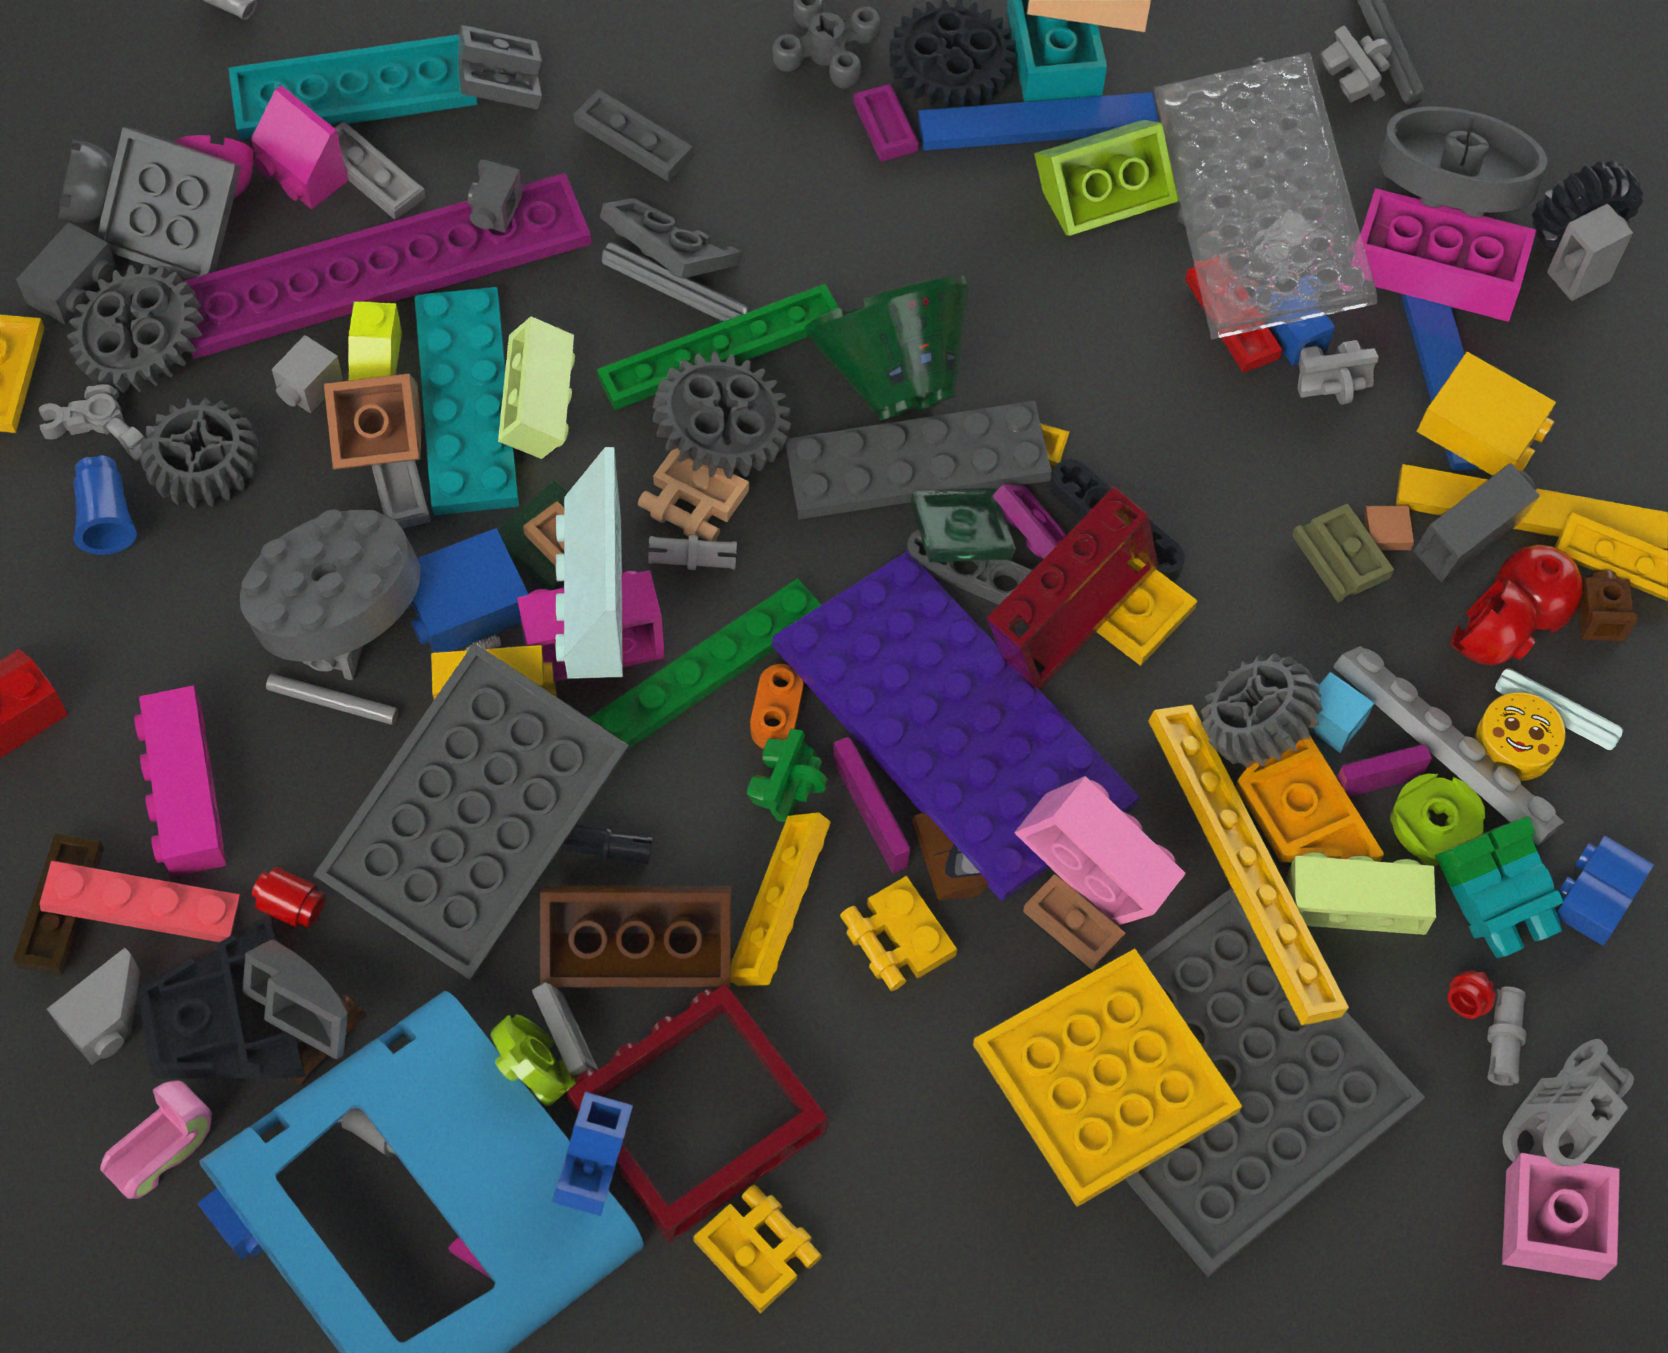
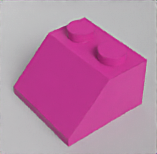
[251,85,348,209]

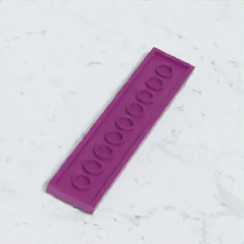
[184,173,592,359]

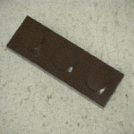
[13,833,104,976]

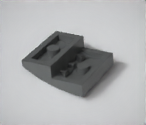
[458,25,542,110]

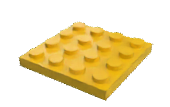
[973,949,1242,1207]

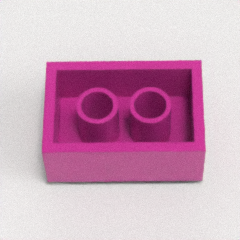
[517,570,665,682]

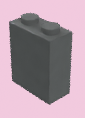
[1414,463,1540,584]

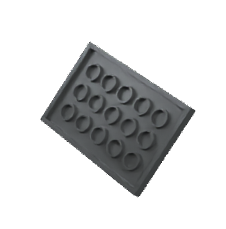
[314,643,629,980]

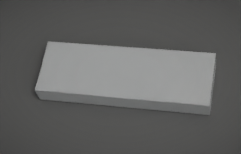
[334,121,426,220]

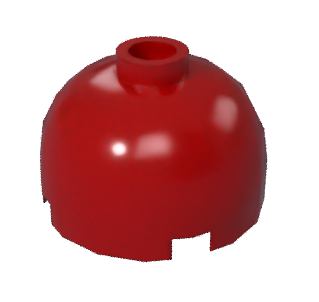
[1492,545,1583,633]
[1449,577,1536,666]

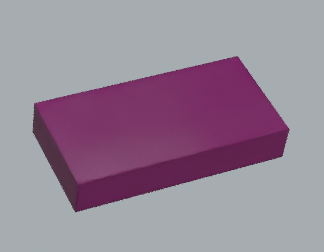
[853,84,918,162]
[1337,744,1432,797]

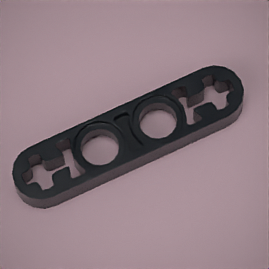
[1050,459,1185,581]

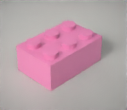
[1014,776,1186,926]

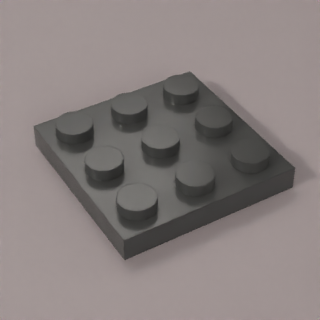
[97,127,242,279]

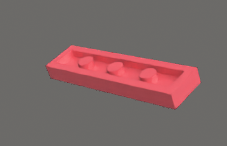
[40,861,240,942]

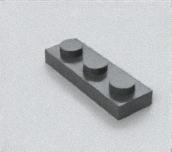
[574,89,693,182]

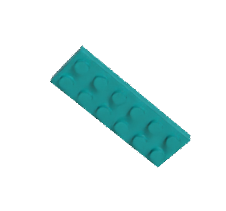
[228,35,478,140]
[414,287,519,516]

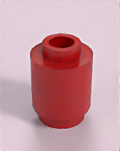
[252,867,326,928]

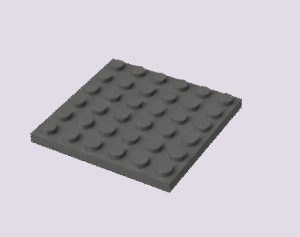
[1125,887,1425,1278]

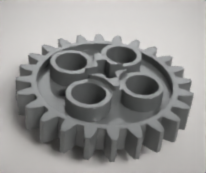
[67,264,204,393]
[652,352,791,479]

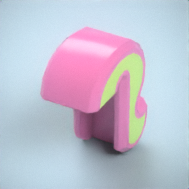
[100,1081,212,1199]

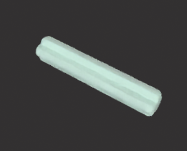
[1495,668,1623,750]

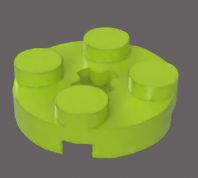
[1390,773,1485,866]
[490,1015,576,1106]

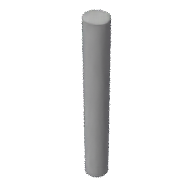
[266,673,399,725]

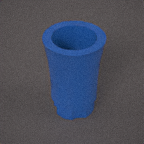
[73,455,137,555]

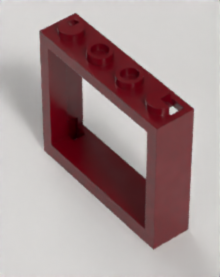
[987,486,1158,690]
[567,984,827,1244]

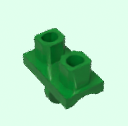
[747,729,828,822]

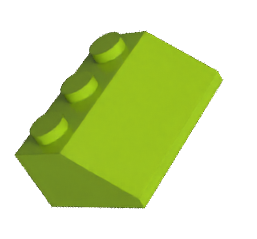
[1034,120,1178,236]

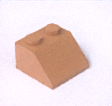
[324,374,422,470]

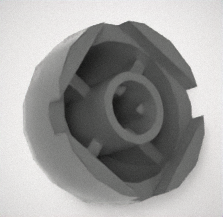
[57,139,115,224]

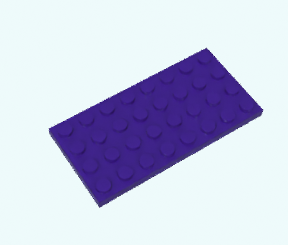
[771,551,1140,902]

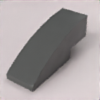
[242,939,348,1060]

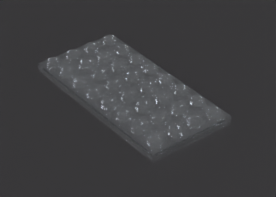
[1154,52,1378,340]

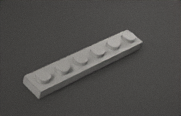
[1333,646,1564,846]

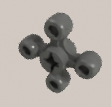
[772,0,881,89]

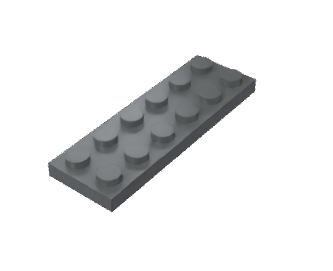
[785,401,1051,520]

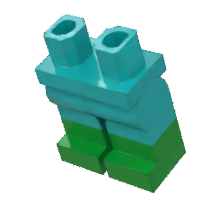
[1435,816,1564,958]

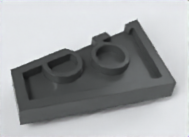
[600,198,743,279]

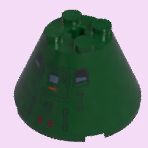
[805,275,969,421]

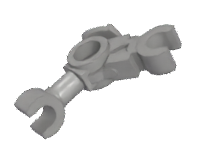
[39,384,145,462]

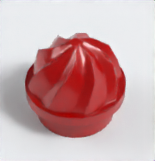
[1447,970,1496,1019]

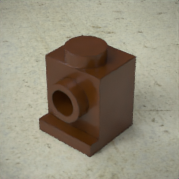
[1578,570,1637,641]

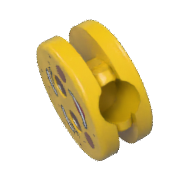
[1475,692,1565,781]

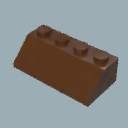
[540,886,732,987]

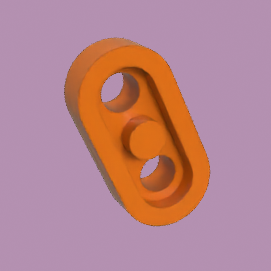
[750,664,803,749]

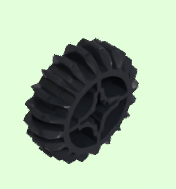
[1532,160,1643,253]

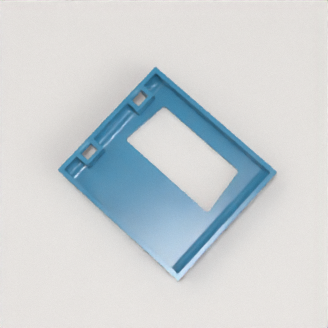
[199,991,643,1353]

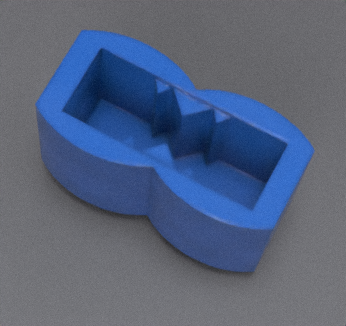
[1557,836,1654,946]

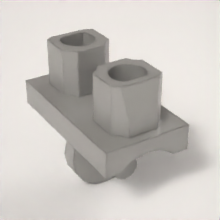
[1320,25,1392,102]
[1297,340,1378,405]

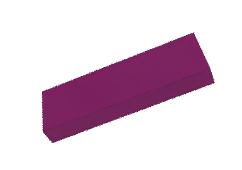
[833,737,910,874]

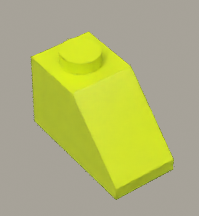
[349,301,402,381]

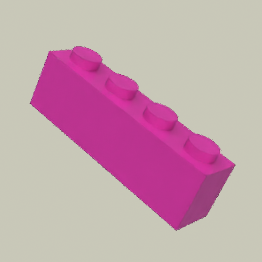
[134,685,227,877]

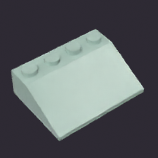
[556,447,623,679]

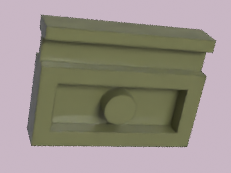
[1292,503,1394,603]

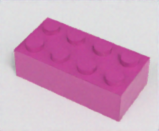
[1348,188,1536,322]

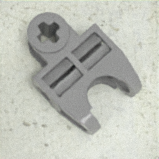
[1503,1039,1634,1166]

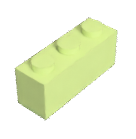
[498,316,575,459]
[1287,852,1436,935]

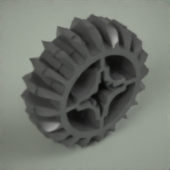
[140,397,259,509]
[1201,653,1323,768]

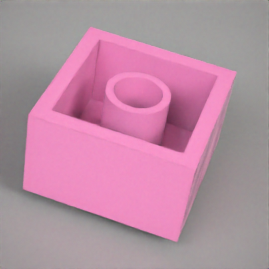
[1502,1153,1619,1280]

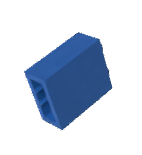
[407,528,528,653]

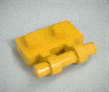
[840,876,957,991]
[693,1184,822,1313]

